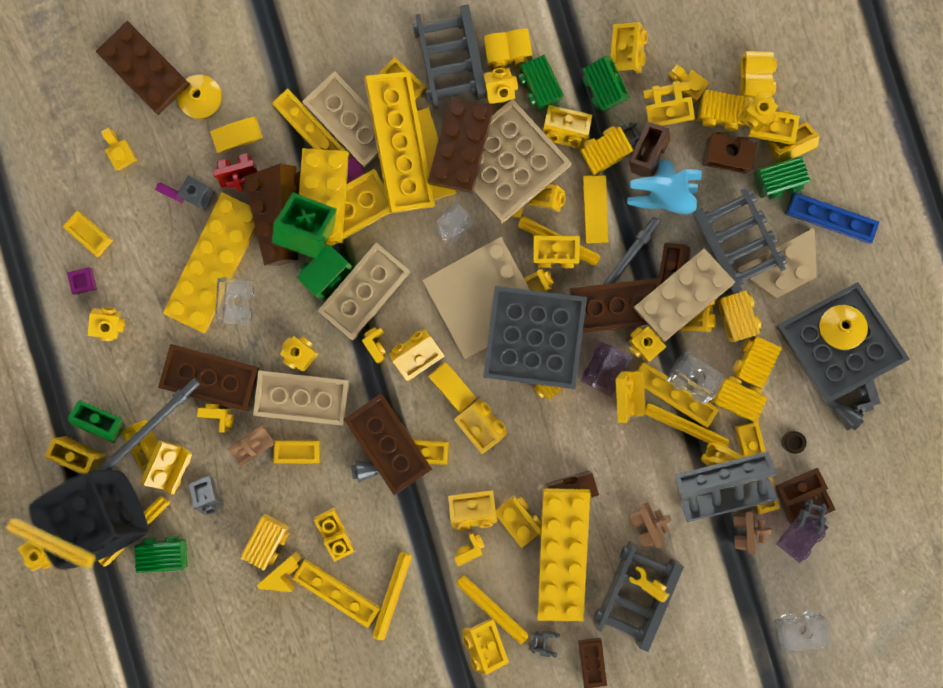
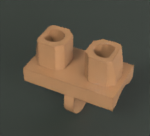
[227,425,276,467]
[630,502,672,548]
[733,509,772,554]

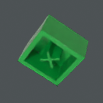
[273,193,337,259]
[296,244,354,300]

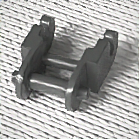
[621,122,640,147]
[797,499,827,534]
[529,631,560,658]

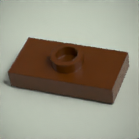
[578,638,607,688]

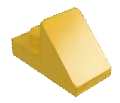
[256,551,301,592]

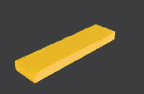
[271,89,346,151]
[417,107,456,200]
[636,361,719,428]
[734,421,780,515]
[292,558,381,629]

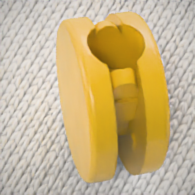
[701,442,743,466]

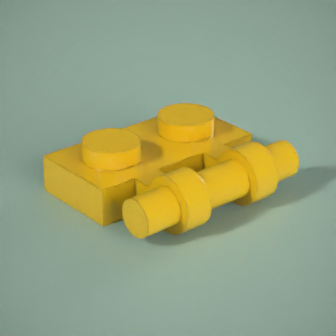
[643,81,695,126]

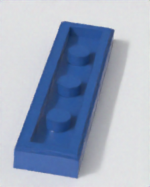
[785,192,879,244]

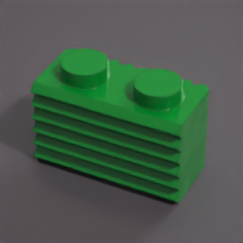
[518,54,564,111]
[582,56,630,111]
[753,156,810,200]
[67,400,124,443]
[134,536,188,573]

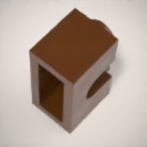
[629,122,670,177]
[702,132,757,174]
[546,470,599,498]

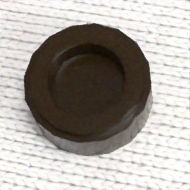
[781,431,807,454]

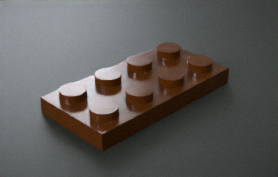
[95,20,190,115]
[428,98,494,193]
[569,278,661,333]
[158,344,260,411]
[344,393,432,495]

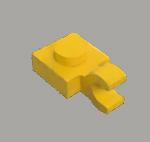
[668,64,710,103]
[101,127,138,171]
[629,567,670,602]

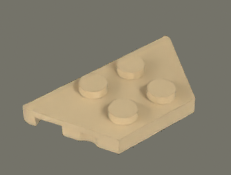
[735,228,817,299]

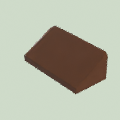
[659,243,691,284]

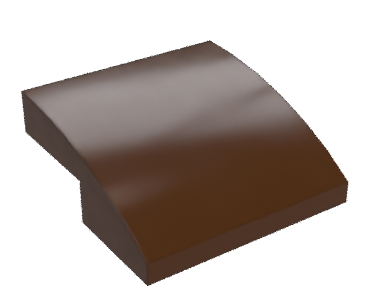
[775,468,836,528]

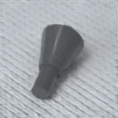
[828,399,864,431]
[351,460,379,483]

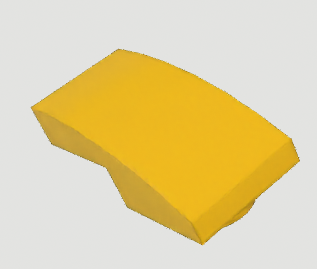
[210,117,263,153]
[428,362,476,413]
[313,508,355,562]

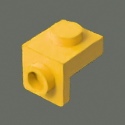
[524,269,554,292]
[197,403,234,433]

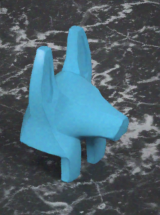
[627,160,702,214]

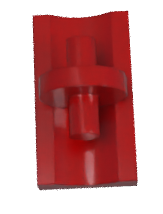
[213,153,259,192]

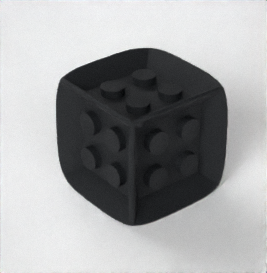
[29,470,148,570]

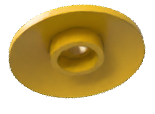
[177,75,222,119]
[819,305,868,350]

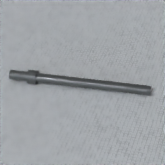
[603,217,660,284]
[98,378,201,470]

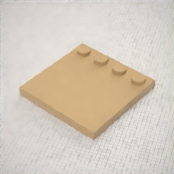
[473,100,571,224]
[422,237,530,359]

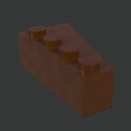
[244,163,299,266]

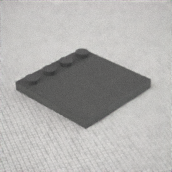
[777,282,910,405]
[483,286,587,389]

